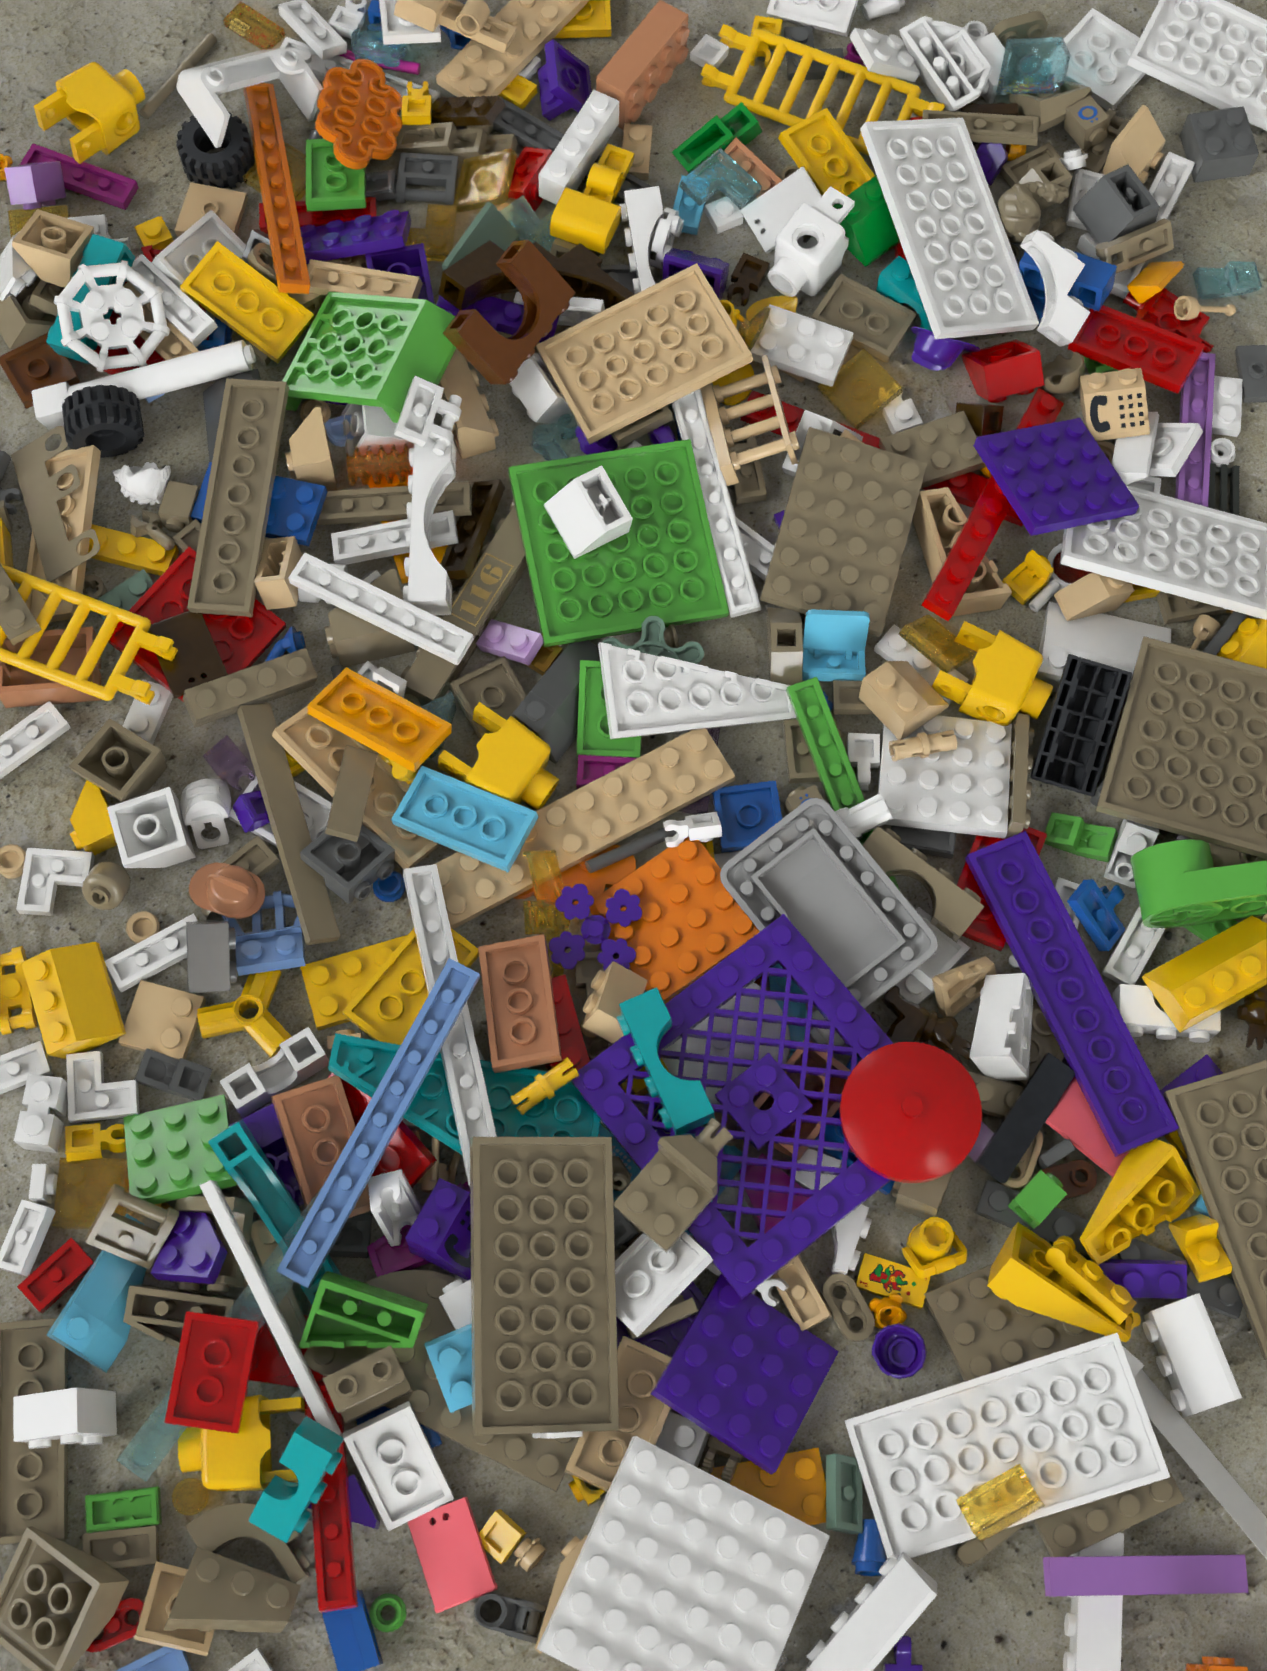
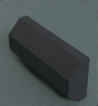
[1030,654,1132,797]

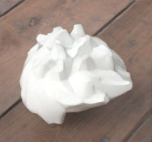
[112,462,171,505]

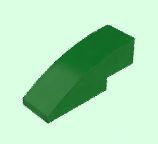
[672,102,763,174]

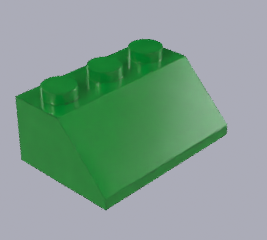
[833,175,900,267]

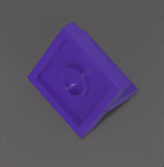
[537,39,592,121]

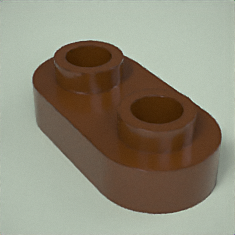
[1030,1160,1097,1202]

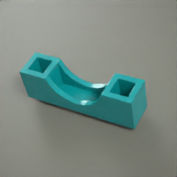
[616,987,715,1136]

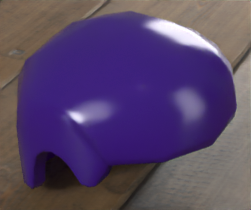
[872,1323,927,1379]

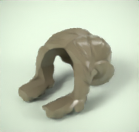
[998,181,1069,244]

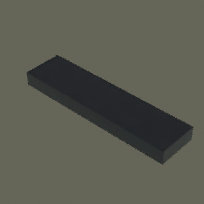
[974,1053,1075,1184]

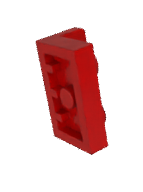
[496,147,553,212]

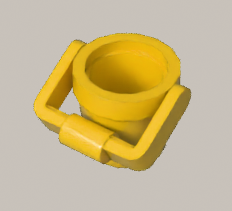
[902,1217,967,1278]

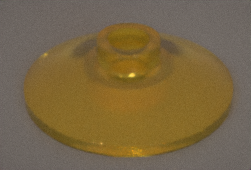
[738,306,770,351]

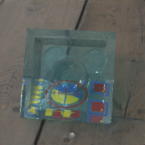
[996,37,1071,95]

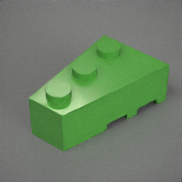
[298,1271,429,1348]

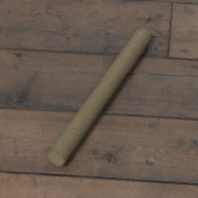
[139,33,217,119]

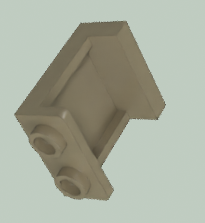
[169,1196,254,1293]
[322,1345,413,1424]

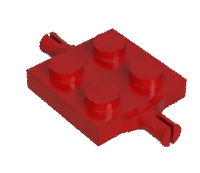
[1123,288,1214,353]

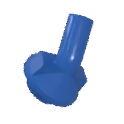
[265,626,306,661]

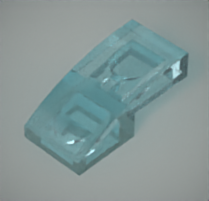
[1192,261,1262,299]

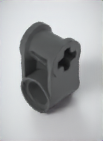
[474,1593,547,1644]

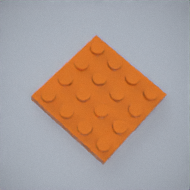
[589,837,760,1004]

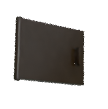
[148,611,228,699]

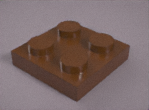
[0,333,80,409]

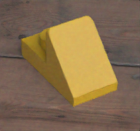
[1168,1214,1232,1283]

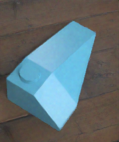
[46,1213,147,1373]

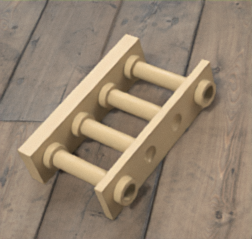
[700,355,800,486]

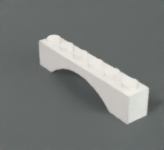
[619,186,664,294]
[403,437,457,616]

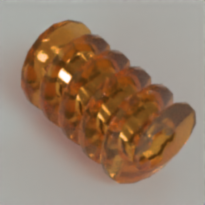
[346,443,412,486]

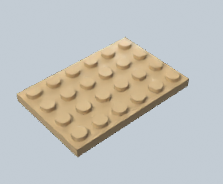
[536,263,753,445]

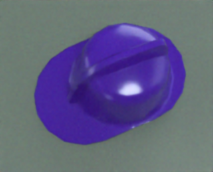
[911,327,980,371]

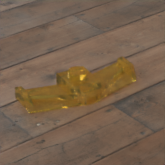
[522,850,571,978]

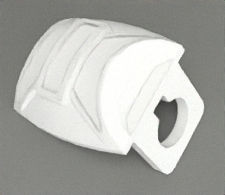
[180,778,231,849]

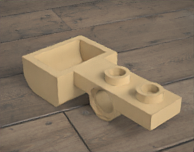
[394,0,517,54]

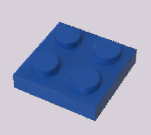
[712,780,782,853]

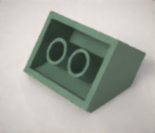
[442,201,519,272]

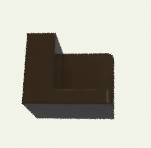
[956,402,1004,436]

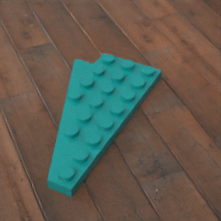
[328,1033,601,1155]

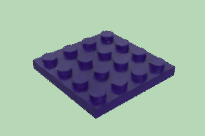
[973,418,1139,536]
[651,1274,839,1475]

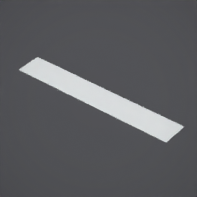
[1134,1369,1267,1559]

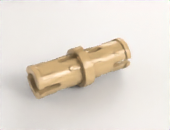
[889,730,957,761]

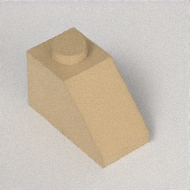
[1054,573,1134,621]

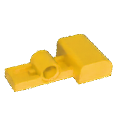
[550,144,634,254]

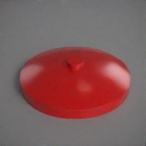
[840,1042,982,1183]

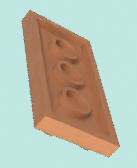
[478,934,562,1073]
[271,1075,371,1218]

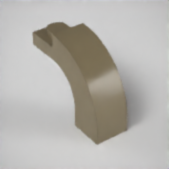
[185,1503,311,1584]

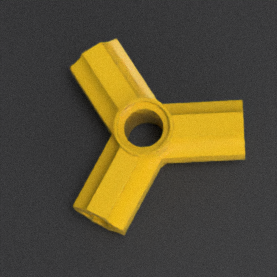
[197,970,292,1058]

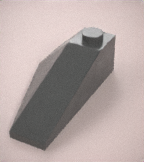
[511,640,600,765]

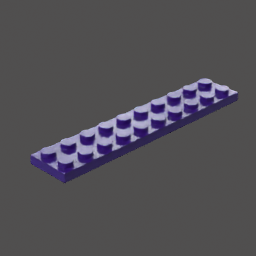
[965,831,1179,1157]

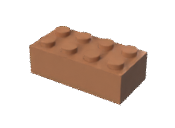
[596,0,690,130]

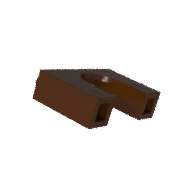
[443,240,576,385]

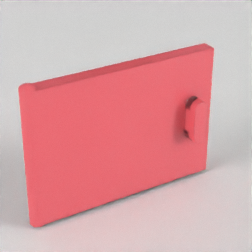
[1045,1076,1130,1177]
[407,1496,498,1613]

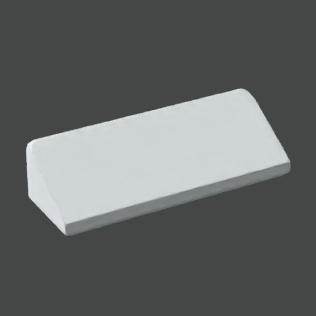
[1111,412,1159,485]

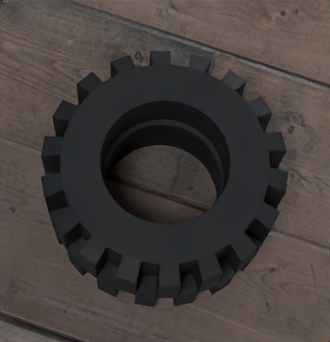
[176,112,255,189]
[62,385,144,458]

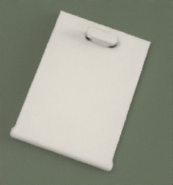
[740,167,822,254]

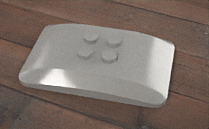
[720,798,938,1009]

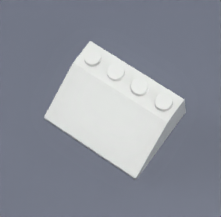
[1036,602,1171,707]

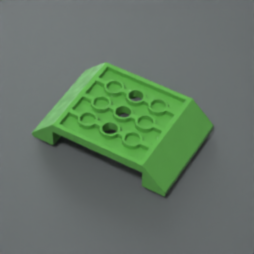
[282,292,456,423]

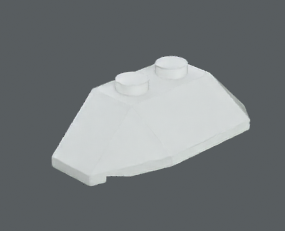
[899,16,992,111]

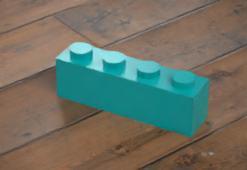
[46,234,136,365]

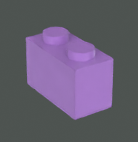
[4,161,66,210]

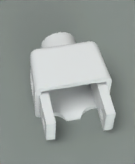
[768,186,855,297]

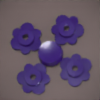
[549,883,642,971]

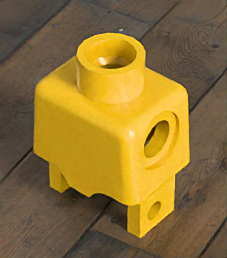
[34,62,145,164]
[932,621,1053,726]
[438,702,560,810]
[178,1394,305,1491]

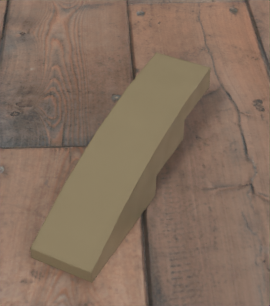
[395,122,518,165]

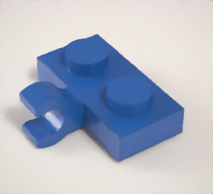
[1067,879,1126,951]

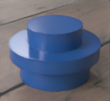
[373,871,406,902]

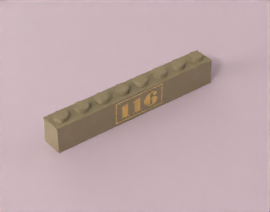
[401,499,528,713]

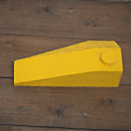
[1079,1139,1201,1265]
[987,1222,1132,1342]

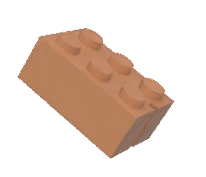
[0,627,101,708]

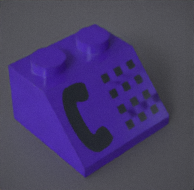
[405,1178,471,1280]

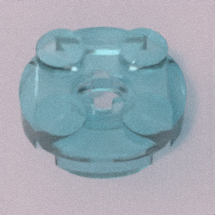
[351,23,408,67]

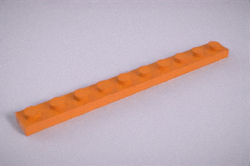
[243,83,310,294]

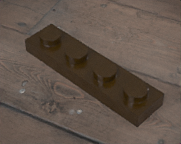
[440,479,505,580]

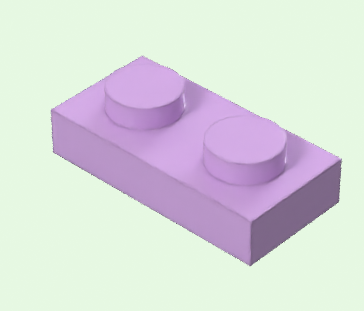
[476,619,543,666]

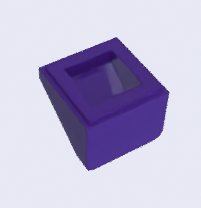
[233,790,270,833]

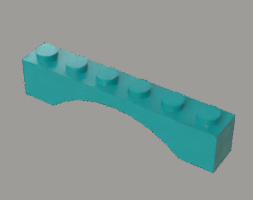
[208,1119,342,1305]

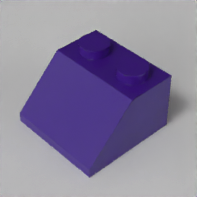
[662,248,730,300]

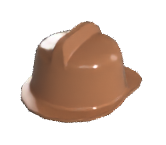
[189,862,266,919]

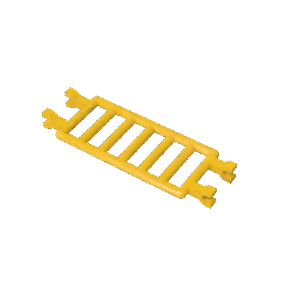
[701,24,945,156]
[0,563,178,705]

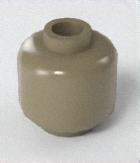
[82,861,131,910]

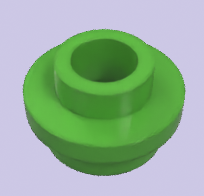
[370,1593,407,1632]

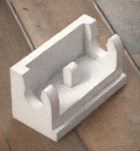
[368,1169,421,1247]

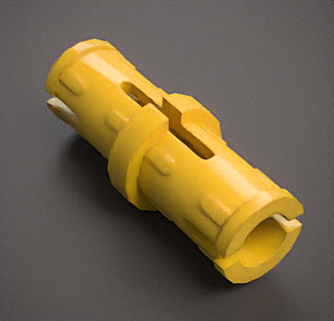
[510,1057,579,1115]

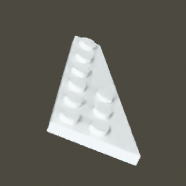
[598,642,796,739]

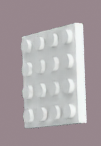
[878,715,1012,839]

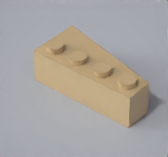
[913,487,1012,617]

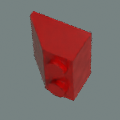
[962,339,1044,403]

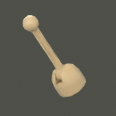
[1174,296,1236,320]
[1190,614,1221,650]

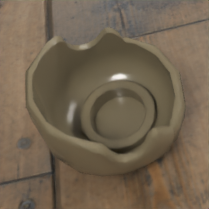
[1042,352,1085,395]

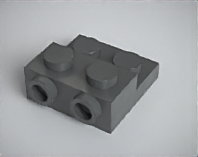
[300,824,395,904]

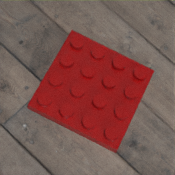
[108,547,286,702]

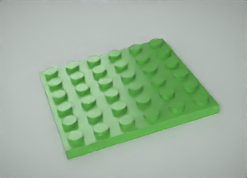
[508,439,729,647]

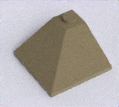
[0,1527,129,1671]

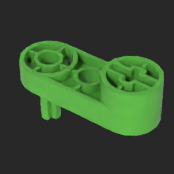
[1130,839,1267,929]

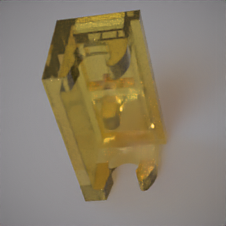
[956,1464,1045,1542]

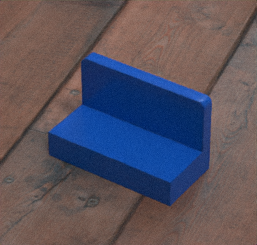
[322,1590,383,1671]

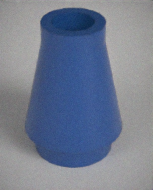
[851,1519,887,1577]

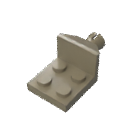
[613,1118,733,1253]

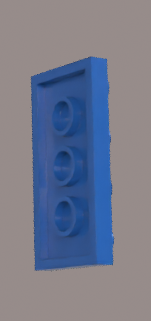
[190,462,328,546]

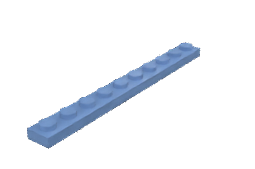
[276,958,480,1289]

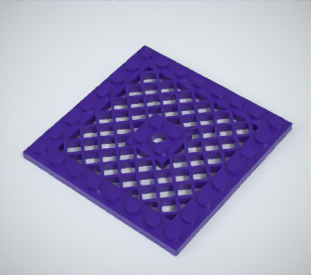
[571,914,894,1299]

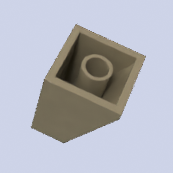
[324,568,415,668]

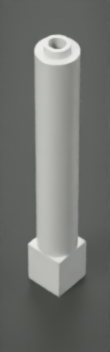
[32,340,256,430]

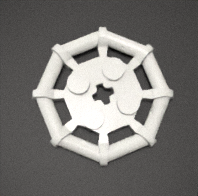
[53,260,170,372]

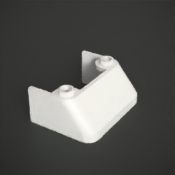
[176,48,324,148]

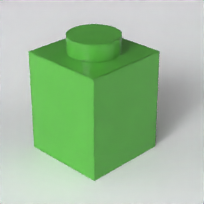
[1008,1170,1067,1230]

